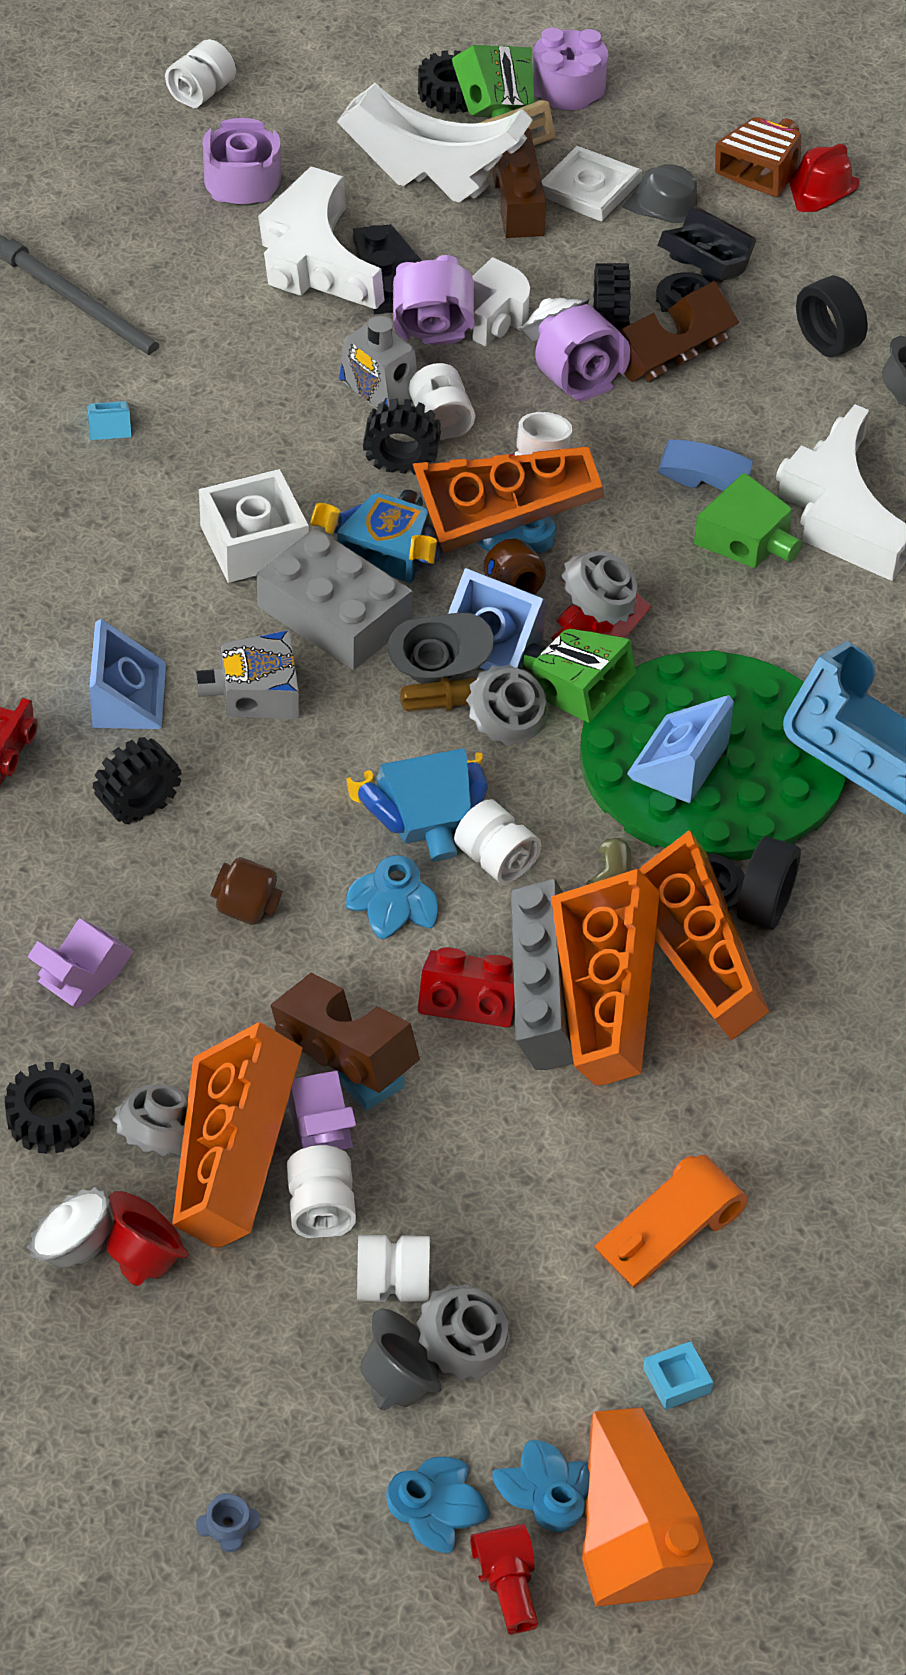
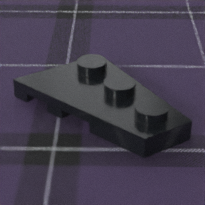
[353,224,422,315]

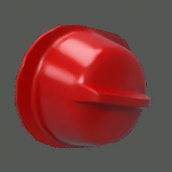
[789,144,859,212]
[107,1191,189,1286]

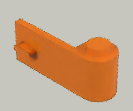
[594,1155,748,1288]

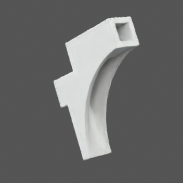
[337,83,532,202]
[258,166,385,309]
[776,404,906,581]

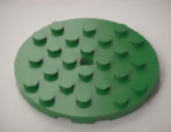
[580,650,847,861]

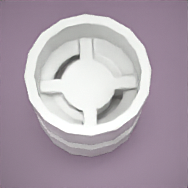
[165,39,236,108]
[408,363,476,440]
[515,412,572,455]
[454,799,542,885]
[287,1145,356,1238]
[357,1235,430,1303]

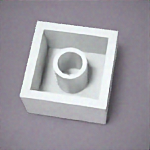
[199,469,309,583]

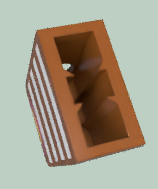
[715,117,801,198]

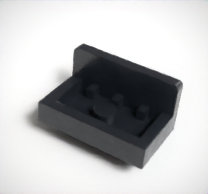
[657,206,756,281]

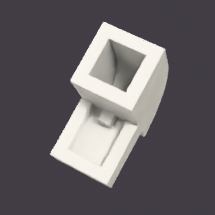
[472,257,530,346]

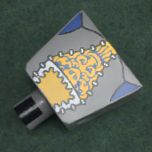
[338,316,417,408]
[196,630,299,719]

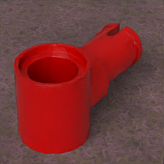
[470,1523,538,1635]

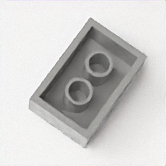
[257,528,412,671]

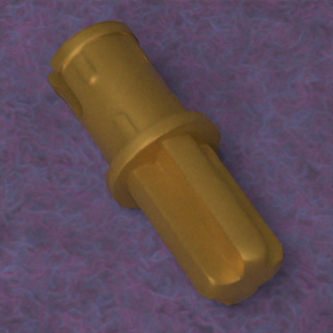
[400,677,477,712]

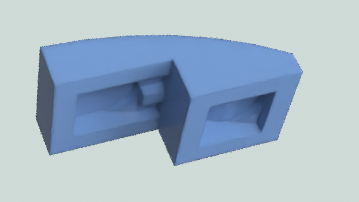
[658,439,753,491]

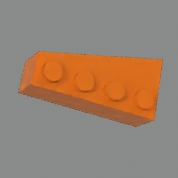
[413,446,604,553]
[639,830,769,1040]
[551,869,660,1086]
[172,1022,303,1248]

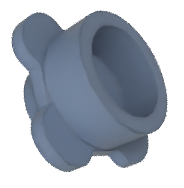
[196,1493,260,1552]

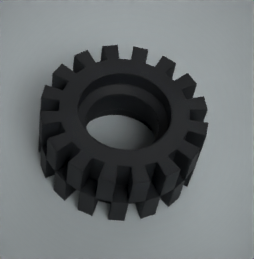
[418,50,468,114]
[593,263,631,331]
[363,398,441,475]
[93,737,182,825]
[5,1062,95,1154]

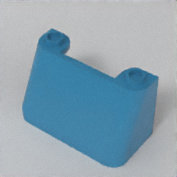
[783,640,906,815]

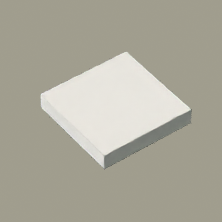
[542,146,642,222]

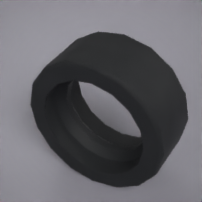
[796,275,868,358]
[737,836,801,930]

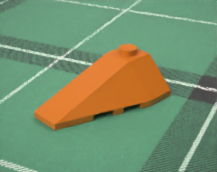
[582,1407,713,1607]

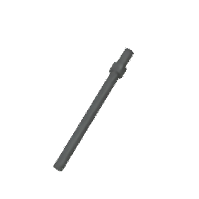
[0,234,159,355]

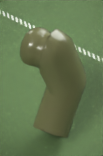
[587,838,631,885]

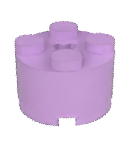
[533,28,608,110]
[203,118,281,204]
[393,255,474,345]
[535,304,630,402]

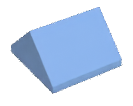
[448,568,546,671]
[89,619,166,729]
[627,695,734,803]

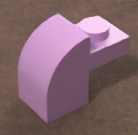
[27,918,134,1007]
[288,1070,356,1150]

